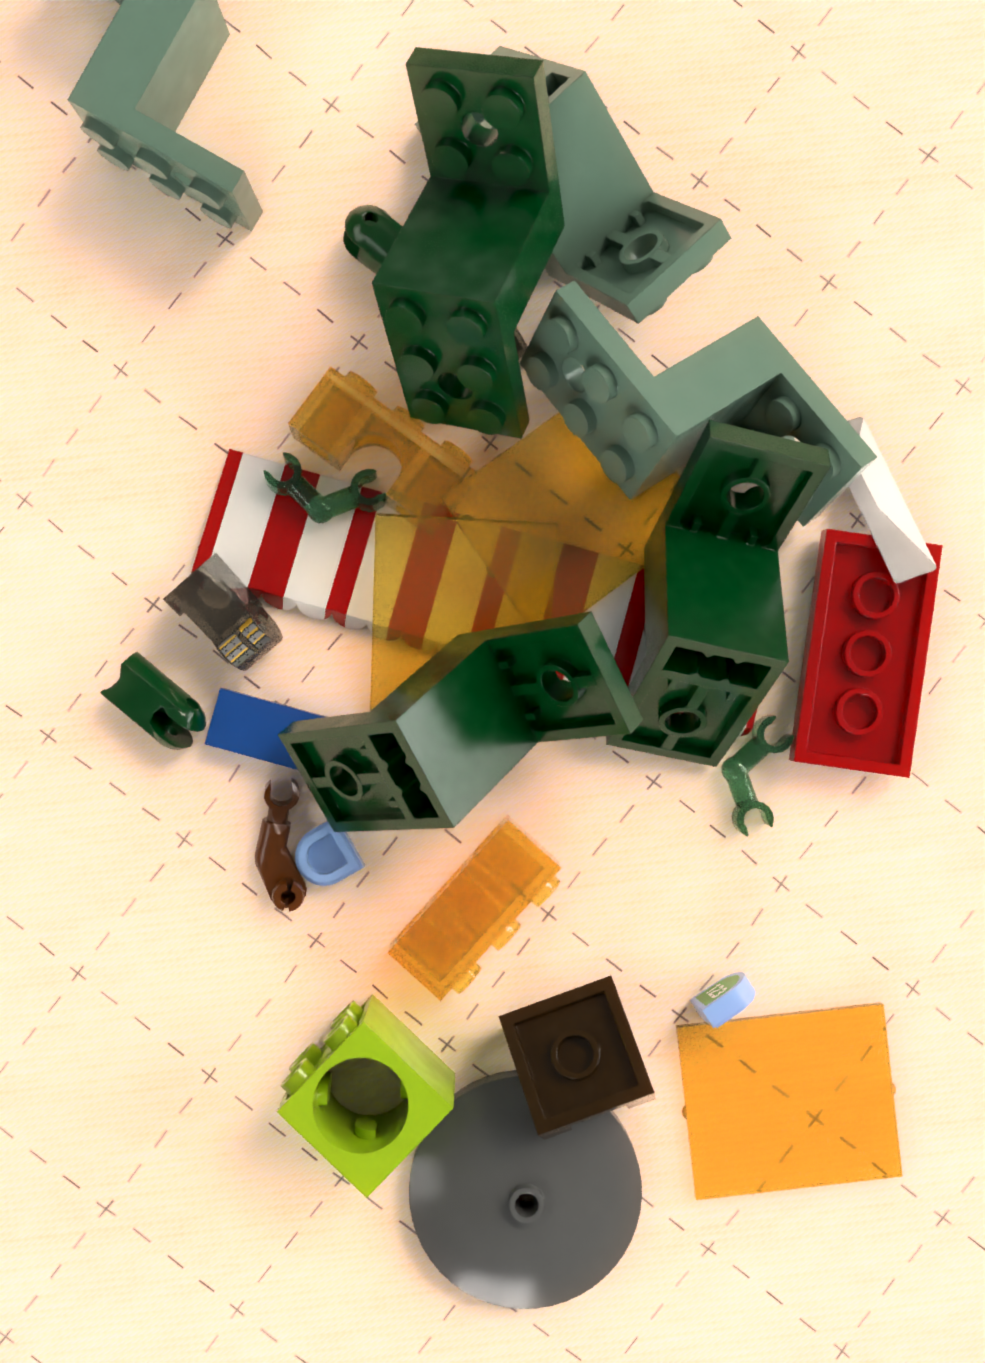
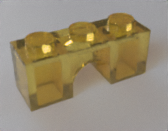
[288,366,477,539]

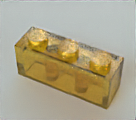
[387,814,561,1001]

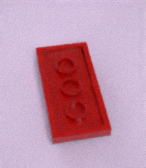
[789,529,943,778]

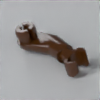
[254,778,307,912]

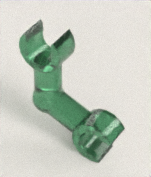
[263,452,387,524]
[721,715,794,837]

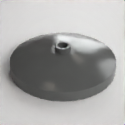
[409,1070,642,1309]

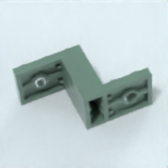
[67,0,263,232]
[414,46,732,324]
[519,280,878,527]

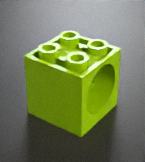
[277,994,456,1198]

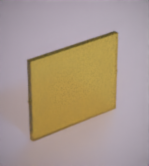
[439,412,680,623]
[370,513,558,711]
[676,1002,903,1200]

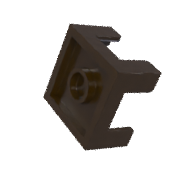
[498,975,656,1140]

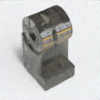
[163,553,283,671]

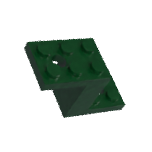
[372,47,565,439]
[606,420,831,767]
[278,611,643,832]

